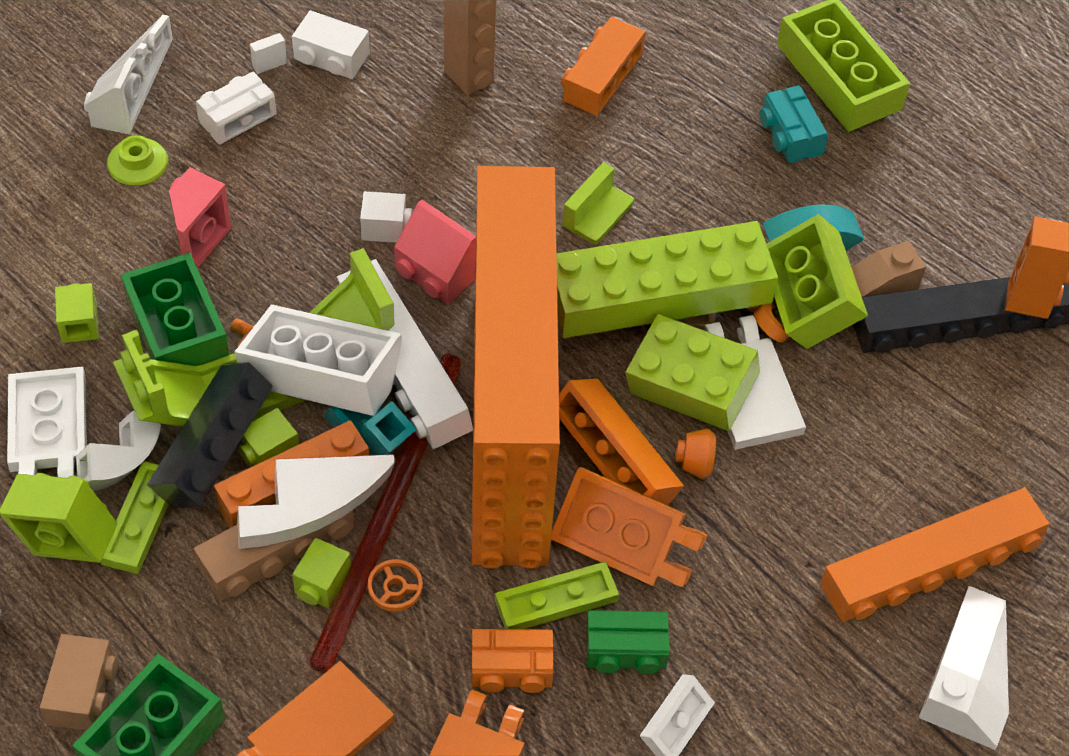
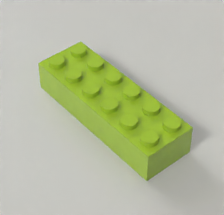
[556,221,778,338]

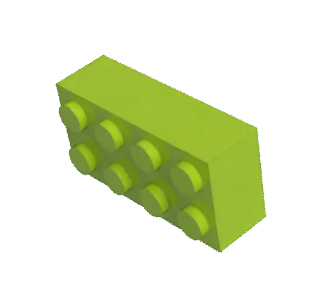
[777,0,910,132]

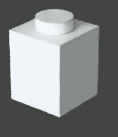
[360,191,412,242]

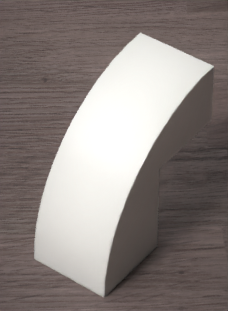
[76,411,161,491]

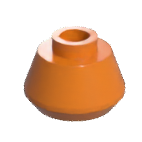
[675,428,716,479]

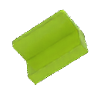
[562,162,634,245]

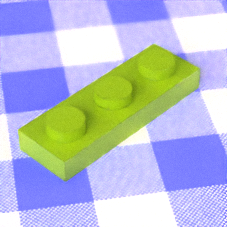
[101,461,168,574]
[495,561,619,629]

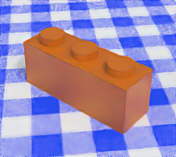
[561,16,646,116]
[1005,216,1069,319]

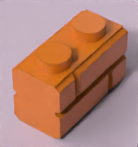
[472,629,553,693]

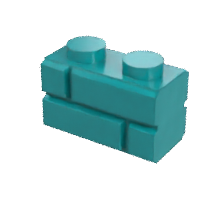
[759,85,828,163]

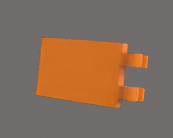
[551,467,708,587]
[236,661,395,756]
[429,689,525,756]

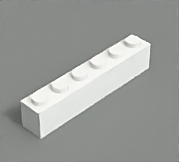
[337,259,473,449]

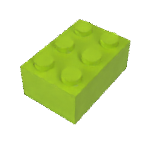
[766,214,868,349]
[625,314,760,431]

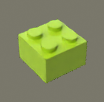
[0,473,118,563]

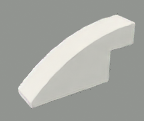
[237,455,394,549]

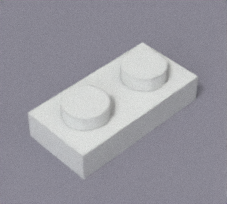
[640,674,715,756]

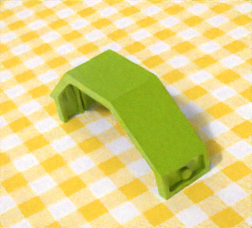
[113,248,395,427]

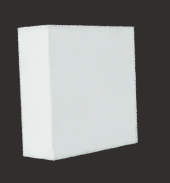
[250,33,287,74]

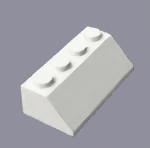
[235,305,402,416]

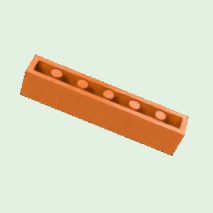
[820,487,1050,623]

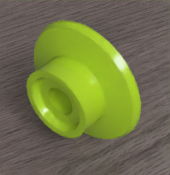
[107,135,168,185]

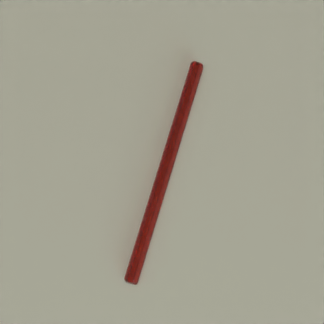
[310,353,461,673]

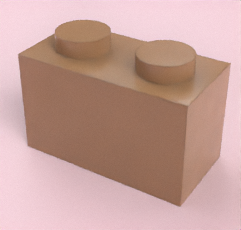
[40,634,118,730]

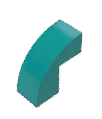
[763,204,865,251]
[324,401,417,455]

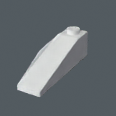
[84,15,173,134]
[919,586,1009,750]

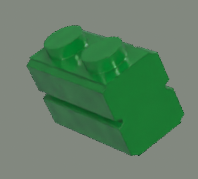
[586,610,669,674]

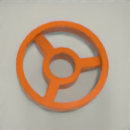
[368,559,423,612]

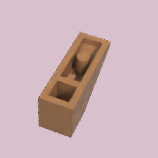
[851,241,926,297]

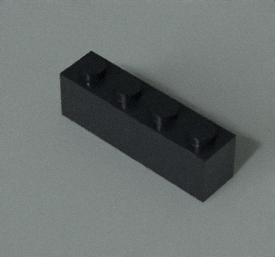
[147,362,273,508]

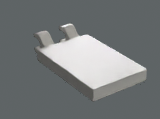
[705,315,806,450]
[7,367,87,478]

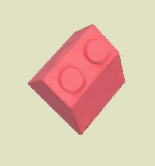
[169,167,232,268]
[394,200,476,305]

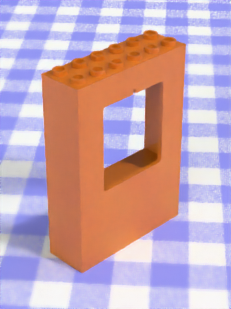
[472,166,560,569]

